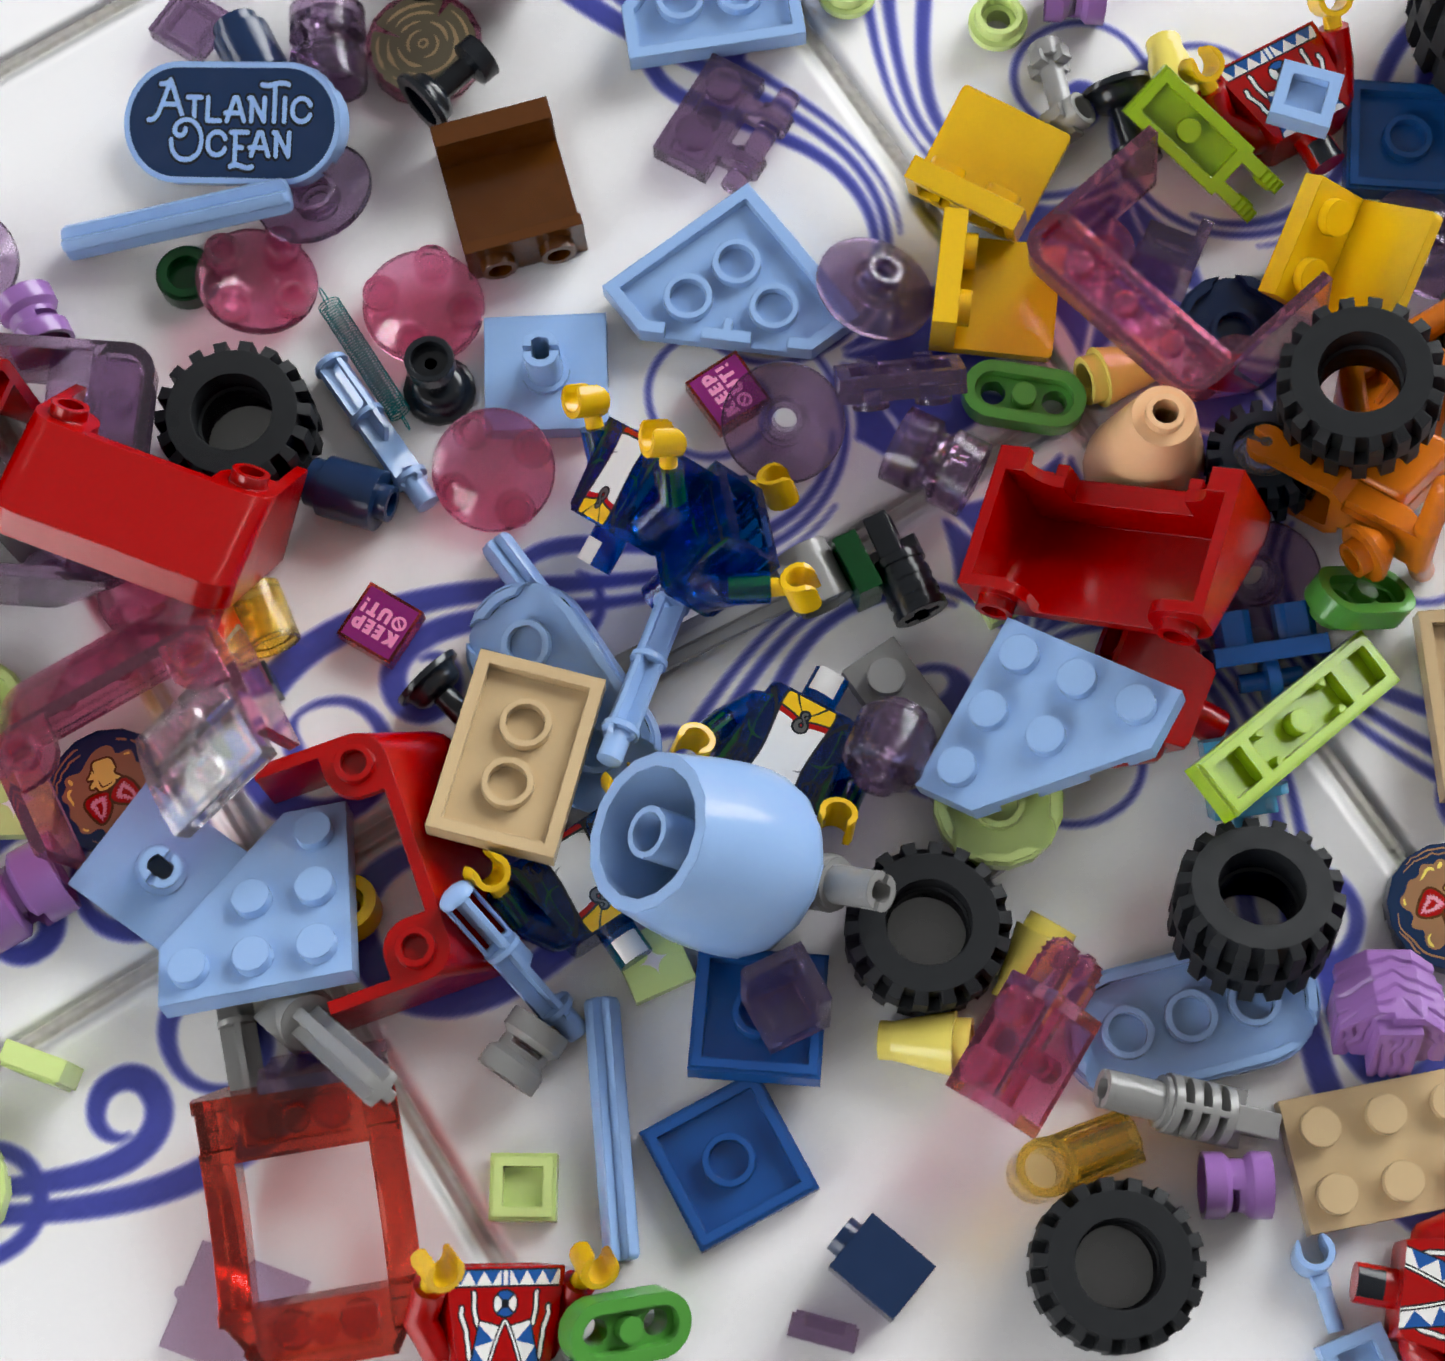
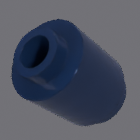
[213,8,288,62]
[301,456,399,531]

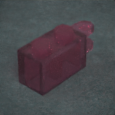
[945,936,1103,1140]

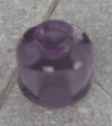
[841,696,937,797]

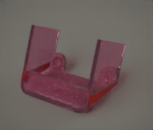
[1027,125,1333,402]
[0,598,301,870]

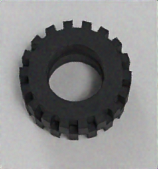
[1276,297,1445,479]
[154,341,323,481]
[1167,818,1346,1002]
[844,841,1013,1017]
[1026,1176,1207,1356]

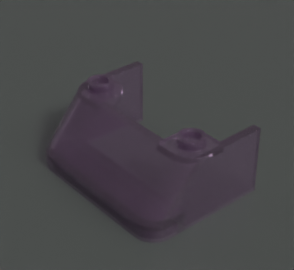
[0,333,159,608]

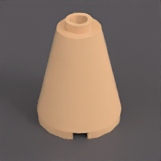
[1083,385,1206,491]

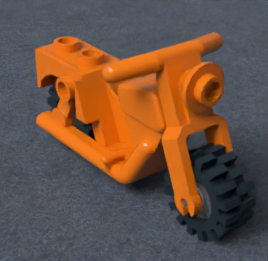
[1204,292,1445,582]

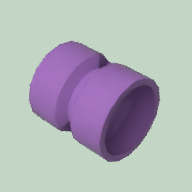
[0,835,82,954]

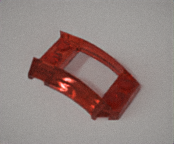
[189,1067,419,1361]

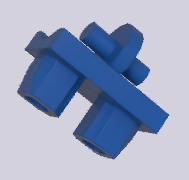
[1202,600,1331,705]

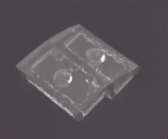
[135,656,278,838]

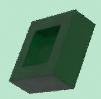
[831,529,883,613]

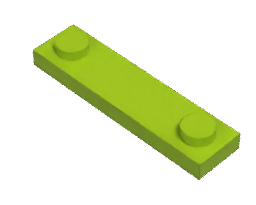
[1184,630,1400,824]

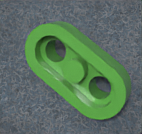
[961,359,1087,436]
[1304,566,1416,631]
[558,1285,692,1361]

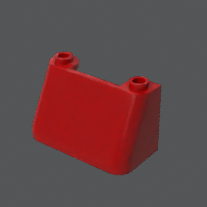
[957,444,1272,646]

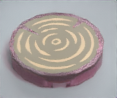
[365,0,483,104]

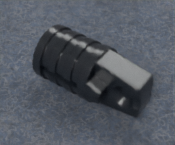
[863,510,948,628]

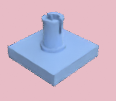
[484,313,610,441]
[67,779,247,950]

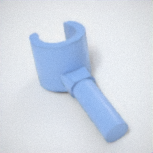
[1290,1233,1344,1334]

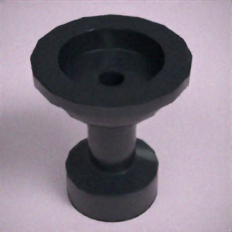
[396,34,500,127]
[1081,70,1163,174]
[403,336,477,426]
[398,649,465,725]

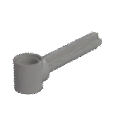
[614,536,853,674]
[253,989,398,1107]

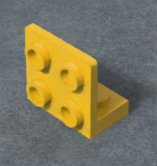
[904,85,1070,242]
[1258,173,1443,317]
[928,207,1062,363]

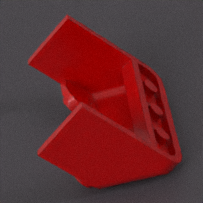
[0,384,308,610]
[251,731,524,1030]

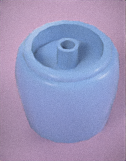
[590,751,824,959]

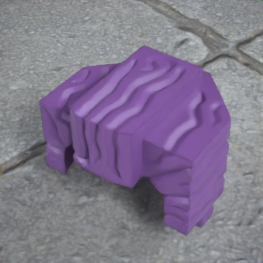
[1326,949,1445,1078]

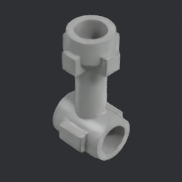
[1027,36,1096,145]

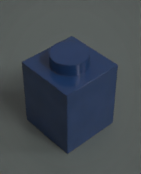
[827,1212,936,1323]

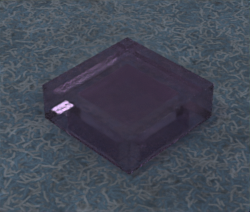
[148,0,229,61]
[787,1309,860,1355]

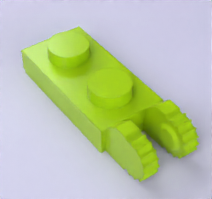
[1122,64,1284,223]

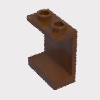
[429,96,588,281]

